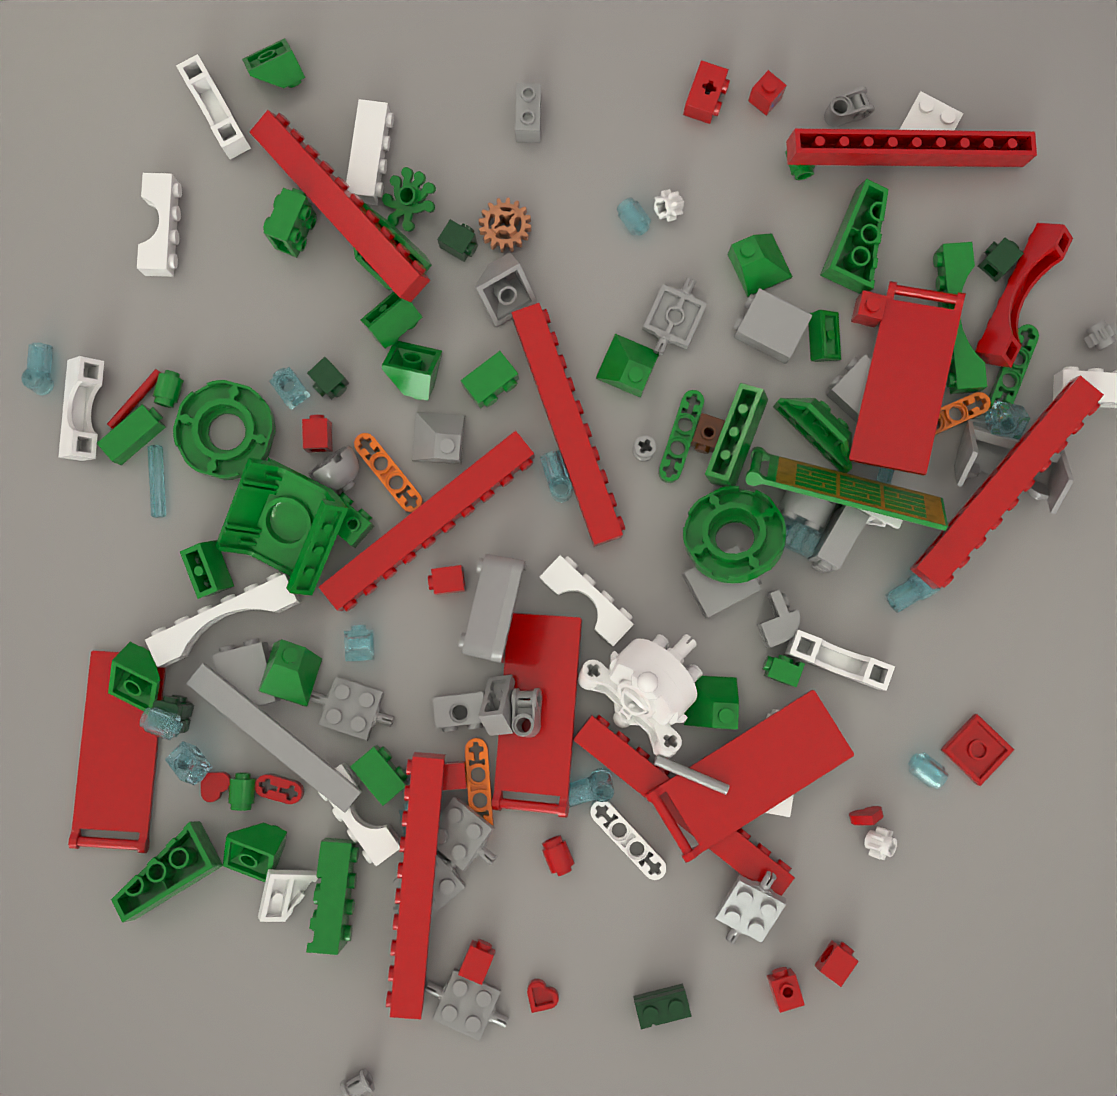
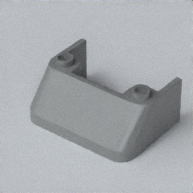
[954,419,1074,515]
[459,554,527,663]

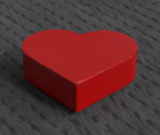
[201,772,232,802]
[849,806,884,825]
[527,979,559,1013]

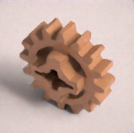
[479,198,532,253]

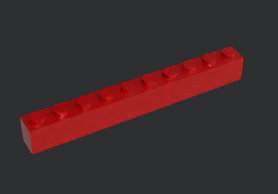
[250,110,430,302]
[786,128,1037,167]
[511,303,625,547]
[910,375,1104,589]
[319,430,535,612]
[573,715,795,896]
[386,752,446,1020]

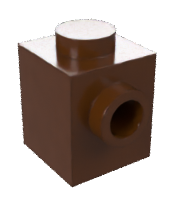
[691,413,725,454]

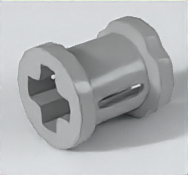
[633,435,656,461]
[340,1069,375,1096]

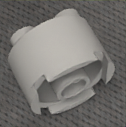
[778,490,837,531]

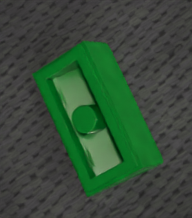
[808,310,841,362]

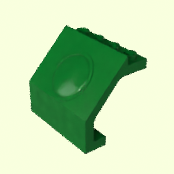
[215,457,348,596]

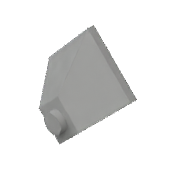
[475,253,538,327]
[412,412,465,465]

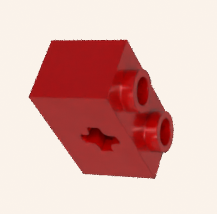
[683,60,730,124]

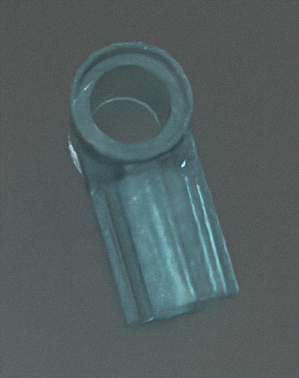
[21,343,54,396]
[540,450,573,502]
[885,574,940,613]
[569,768,614,807]

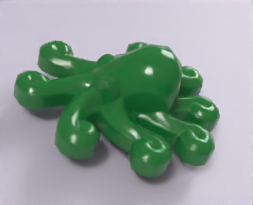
[382,167,436,232]

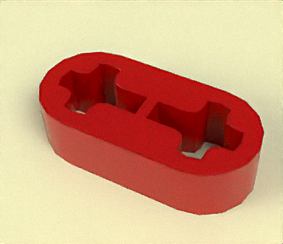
[255,774,304,804]

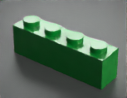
[705,383,768,487]

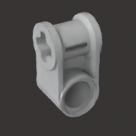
[824,86,875,127]
[511,688,542,737]

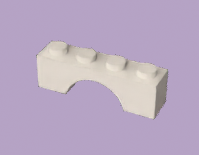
[176,54,251,160]
[137,173,182,277]
[58,356,104,461]
[539,555,634,647]
[784,630,895,691]
[318,762,401,866]

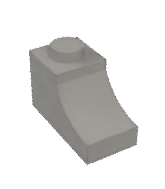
[478,675,515,736]

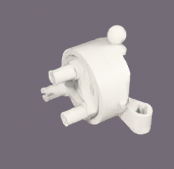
[578,634,703,759]

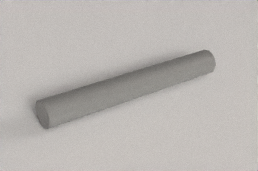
[654,755,730,795]

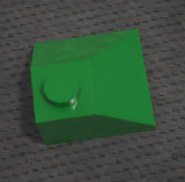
[242,38,305,88]
[727,234,793,297]
[596,334,659,398]
[382,341,442,400]
[258,639,322,707]
[108,642,160,715]
[684,676,739,729]
[223,822,287,882]

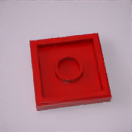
[941,714,1015,786]

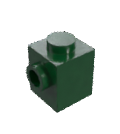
[437,219,478,262]
[978,237,1024,282]
[307,357,349,400]

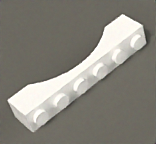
[145,572,302,668]

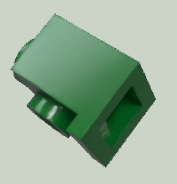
[762,654,805,687]

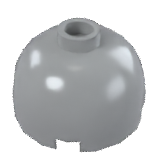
[308,445,360,492]

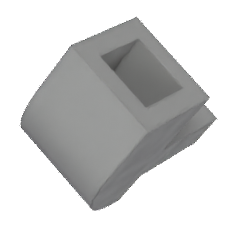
[757,589,800,648]

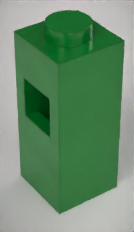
[96,404,166,465]

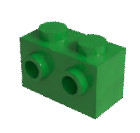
[360,291,423,349]
[460,351,519,409]
[336,492,374,548]
[180,540,234,599]
[350,745,410,806]

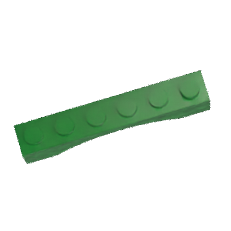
[933,242,988,394]

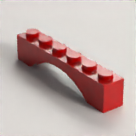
[975,223,1073,368]

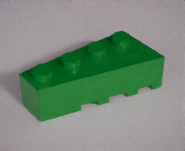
[820,179,889,294]
[111,821,223,923]
[306,838,359,955]

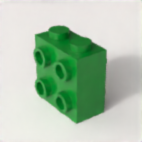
[263,187,317,258]

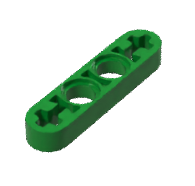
[988,324,1039,416]
[658,390,704,483]

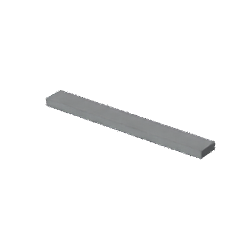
[186,663,362,813]

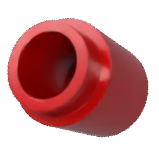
[542,835,575,876]

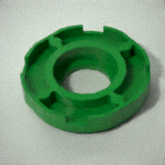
[173,380,276,480]
[683,486,786,583]

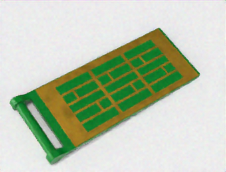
[745,446,948,531]

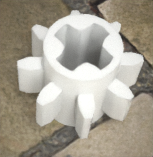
[654,189,684,222]
[864,826,897,860]

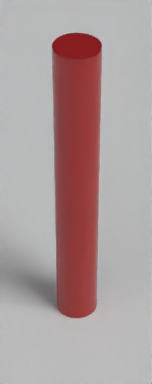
[107,369,161,429]

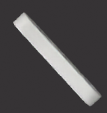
[590,799,666,880]

